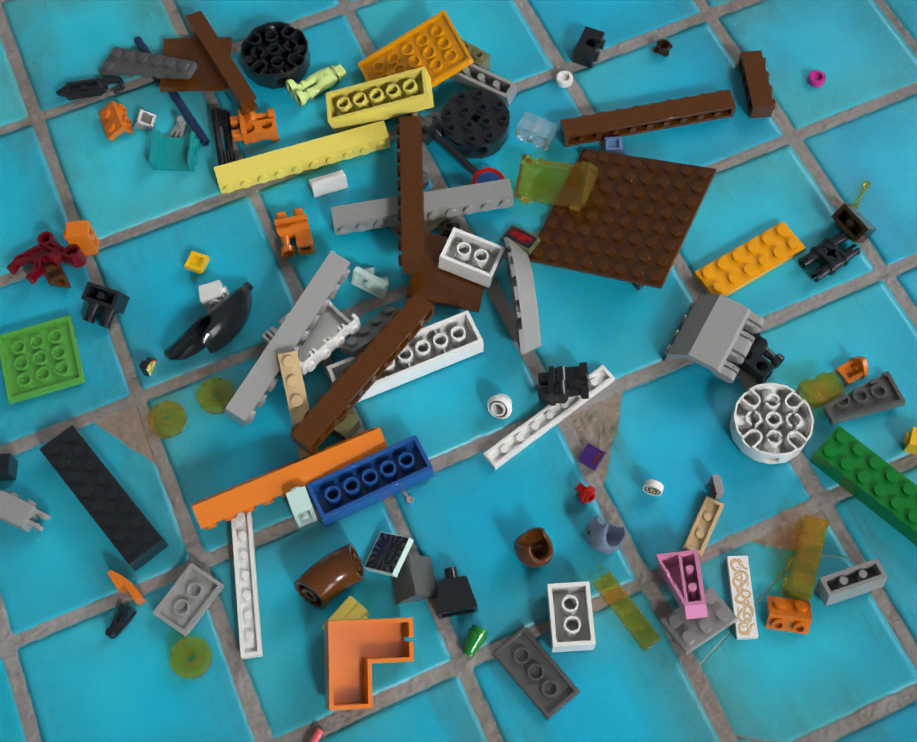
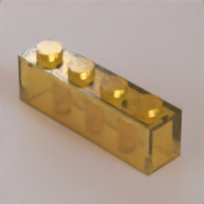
[781,514,829,602]

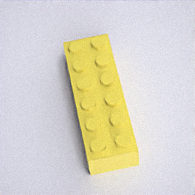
[326,66,434,133]

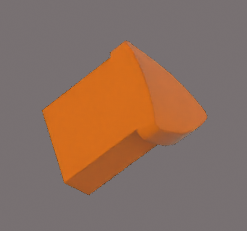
[835,356,868,386]

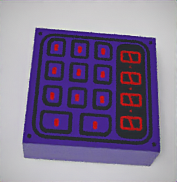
[578,443,605,471]

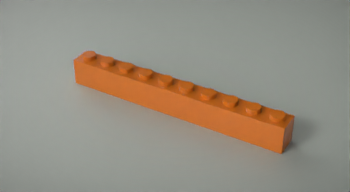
[191,427,387,530]

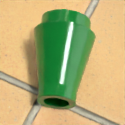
[462,624,488,658]

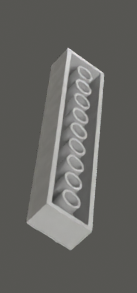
[224,251,351,427]

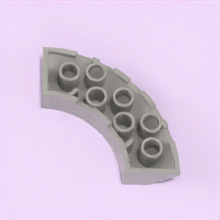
[504,237,541,354]

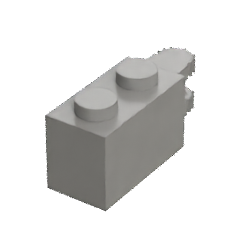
[0,490,51,533]

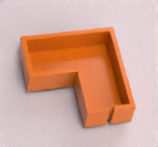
[324,617,414,711]

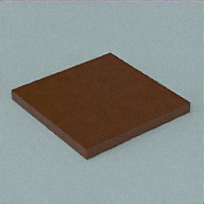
[159,37,232,92]
[406,232,484,313]

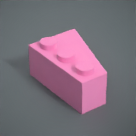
[656,549,708,619]

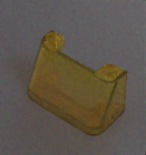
[514,154,599,211]

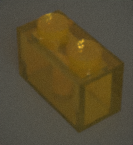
[795,371,846,410]

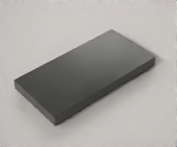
[492,626,580,721]

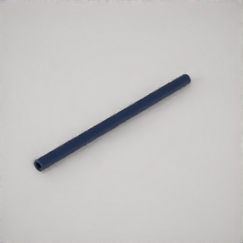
[134,36,210,146]

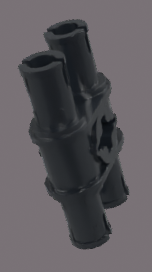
[798,231,860,282]

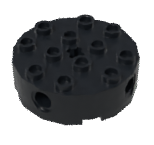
[241,22,310,89]
[441,89,510,159]

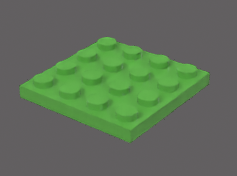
[0,315,86,404]

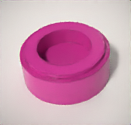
[807,70,826,88]

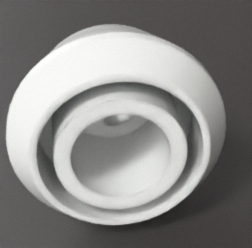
[487,394,512,419]

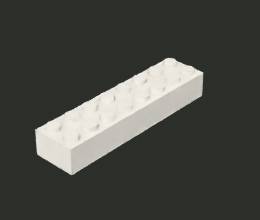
[326,310,484,402]

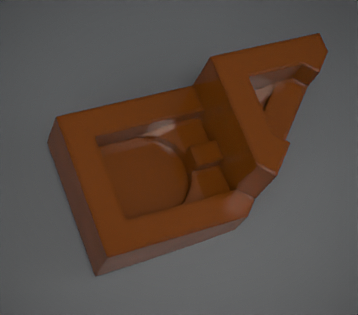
[44,264,72,289]

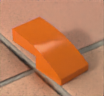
[107,570,147,606]

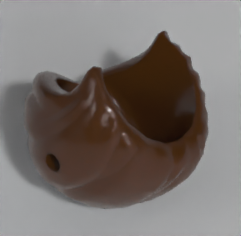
[514,527,553,568]

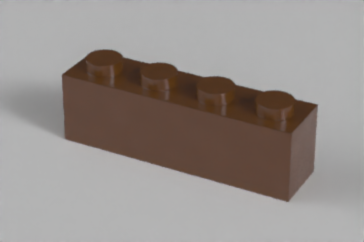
[738,50,776,118]

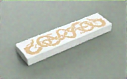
[726,556,758,640]

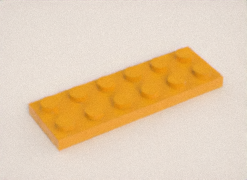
[693,221,806,297]

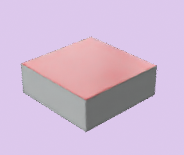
[709,474,724,500]

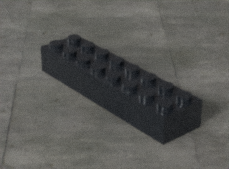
[40,425,168,572]

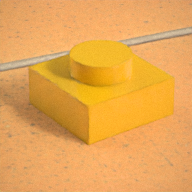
[184,251,210,274]

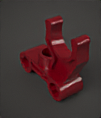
[7,231,87,284]

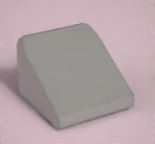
[133,109,157,130]

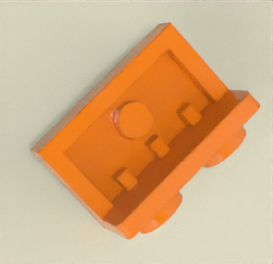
[98,101,134,141]
[765,596,812,634]

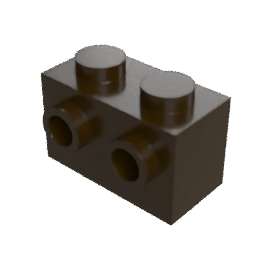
[831,203,876,243]

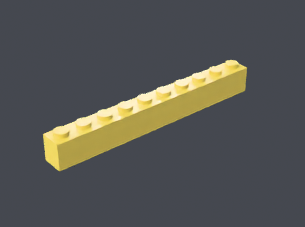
[214,120,391,194]

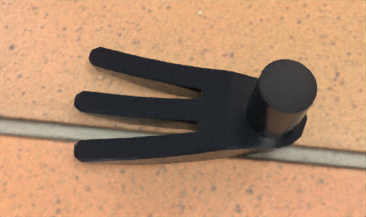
[105,603,137,639]

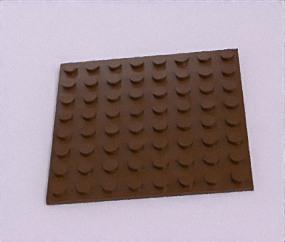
[528,149,717,289]

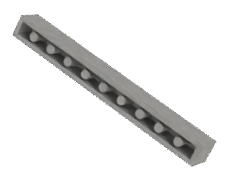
[331,178,514,235]

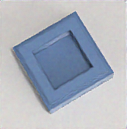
[604,136,623,154]

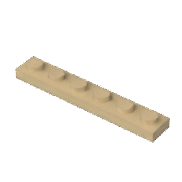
[278,351,319,458]

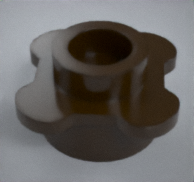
[653,39,673,57]
[439,219,460,237]

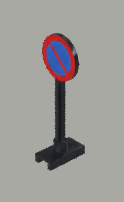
[422,115,505,184]

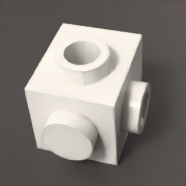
[198,280,229,311]

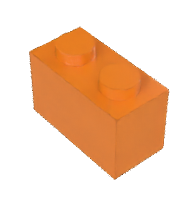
[63,220,99,256]

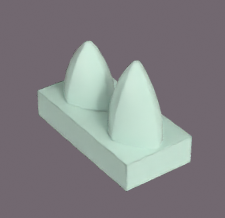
[351,266,389,300]

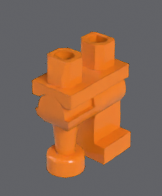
[230,108,279,145]
[274,208,316,258]

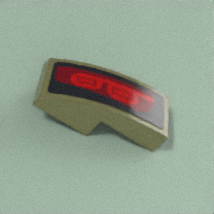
[501,225,540,255]

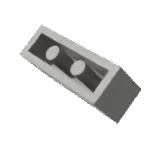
[816,558,888,607]

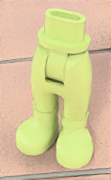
[285,64,347,107]

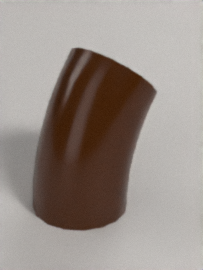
[294,543,364,609]

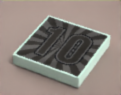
[363,531,414,578]

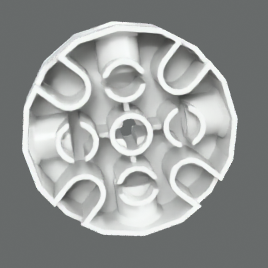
[730,383,814,464]

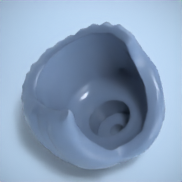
[584,515,626,554]

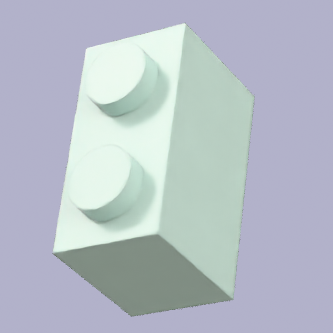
[286,486,317,527]

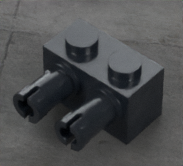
[81,281,130,329]

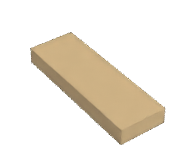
[682,496,725,558]

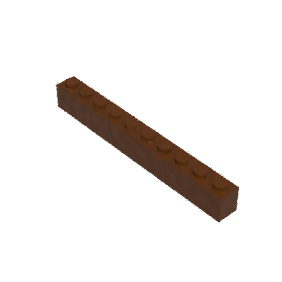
[560,89,736,147]
[396,116,426,274]
[290,293,435,455]

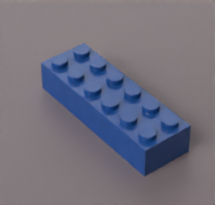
[306,435,434,527]

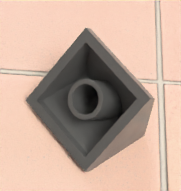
[392,555,437,605]

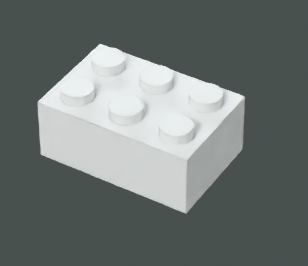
[438,227,505,288]
[546,581,596,652]

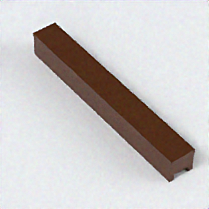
[185,11,258,115]

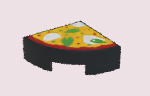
[139,357,157,377]

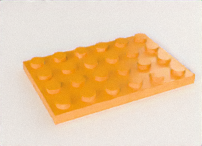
[357,10,474,88]

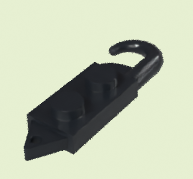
[56,77,125,100]

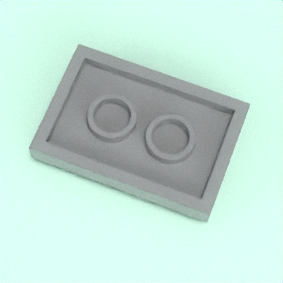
[152,562,225,637]
[660,586,737,655]

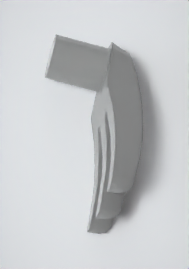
[168,116,186,138]

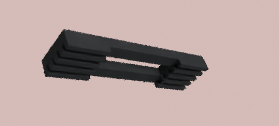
[211,106,237,166]

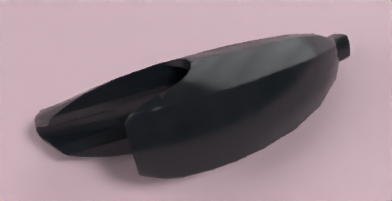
[164,282,253,360]

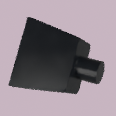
[438,567,478,619]

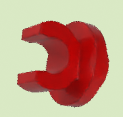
[574,483,595,505]

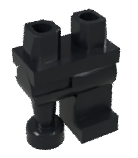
[731,329,785,384]
[538,362,589,406]

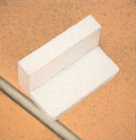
[309,170,348,198]

